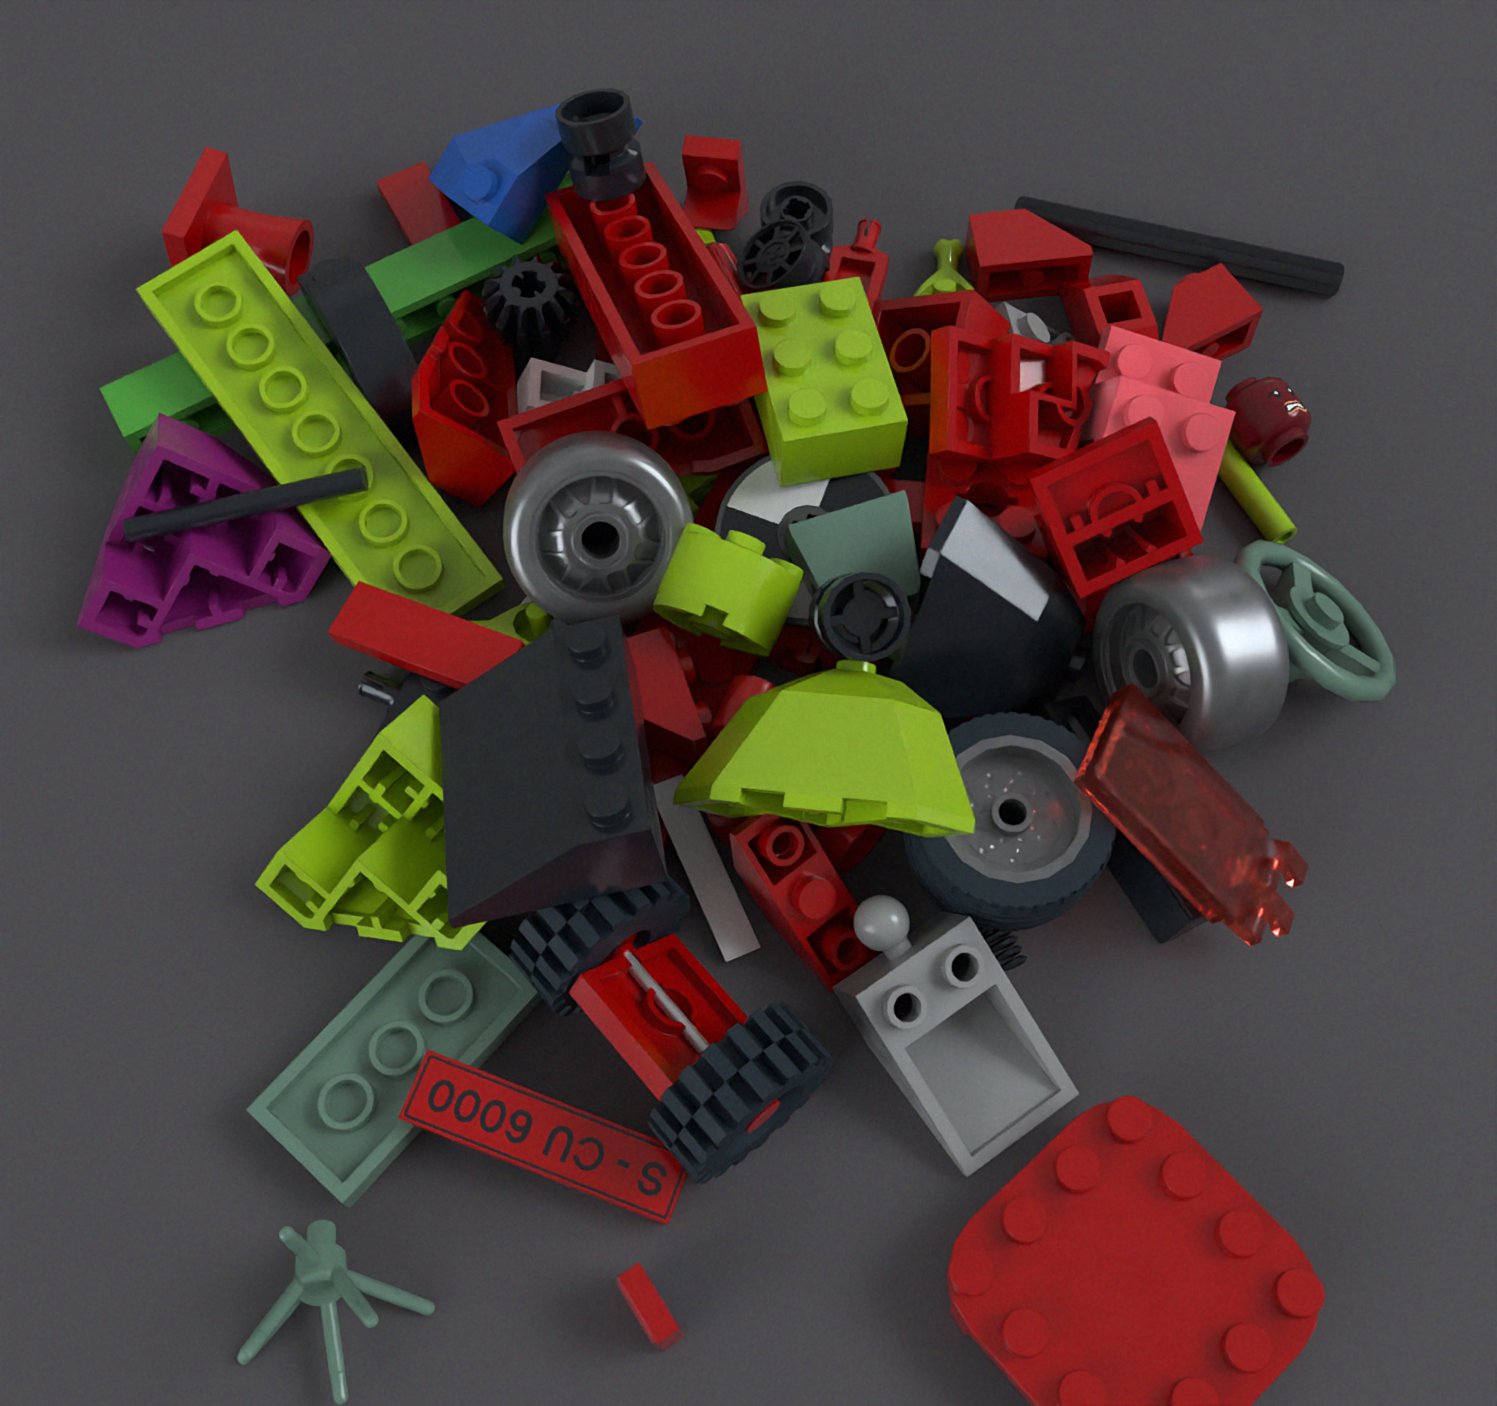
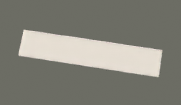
[654,774,761,962]

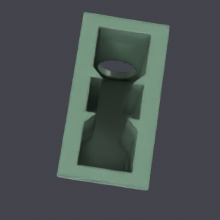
[783,490,921,605]

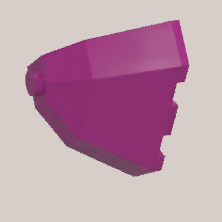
[77,412,332,649]

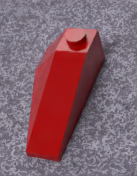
[412,289,518,508]
[497,378,769,476]

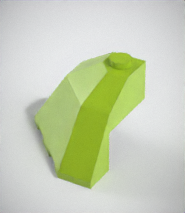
[673,660,975,838]
[255,694,487,951]

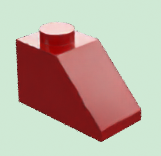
[965,209,1093,303]
[1159,263,1263,361]

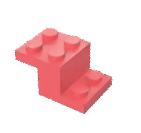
[1077,325,1236,533]

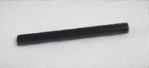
[123,467,369,543]

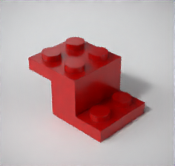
[1025,416,1204,633]

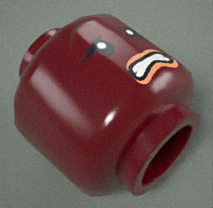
[1224,377,1312,467]

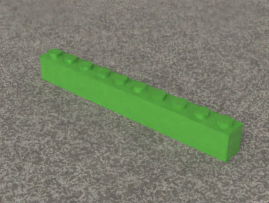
[99,174,573,456]

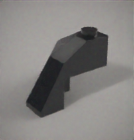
[886,496,1090,733]

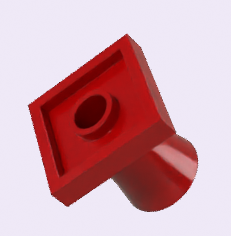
[161,147,314,296]

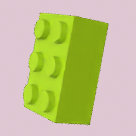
[740,277,908,487]

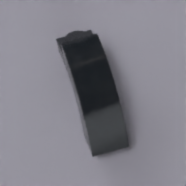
[296,255,418,448]

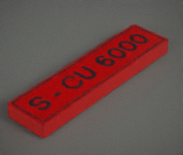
[398,1050,687,1226]

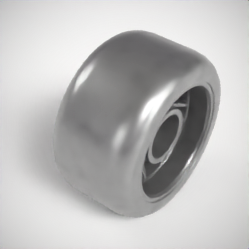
[503,431,694,625]
[1092,555,1289,761]

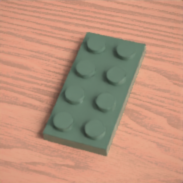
[246,931,543,1209]

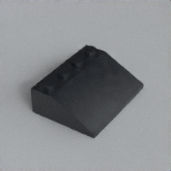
[439,614,668,928]

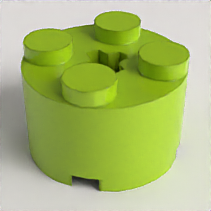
[653,523,805,658]

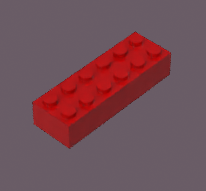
[544,161,768,430]

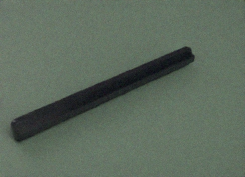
[1014,196,1344,297]

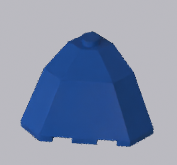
[428,103,643,245]

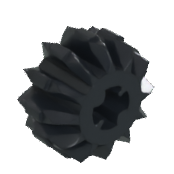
[482,253,580,354]

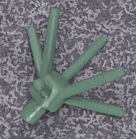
[237,1220,435,1405]

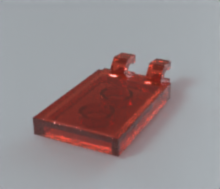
[1073,683,1308,946]

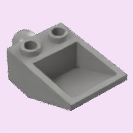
[832,895,1079,1177]

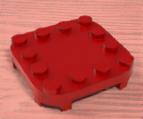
[946,1096,1325,1406]

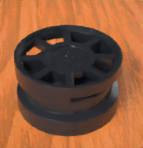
[737,219,830,293]

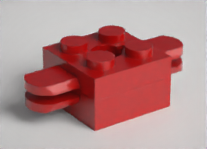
[881,444,1048,580]

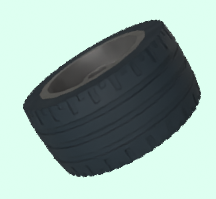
[903,712,1118,932]

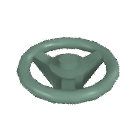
[1234,539,1397,703]

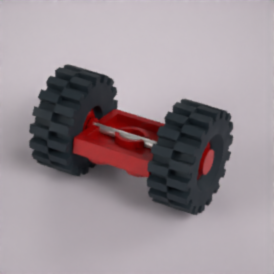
[510,872,835,1184]

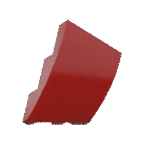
[929,325,1110,465]

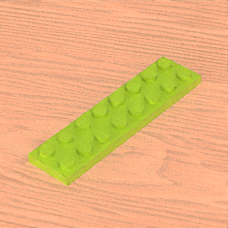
[136,230,505,618]

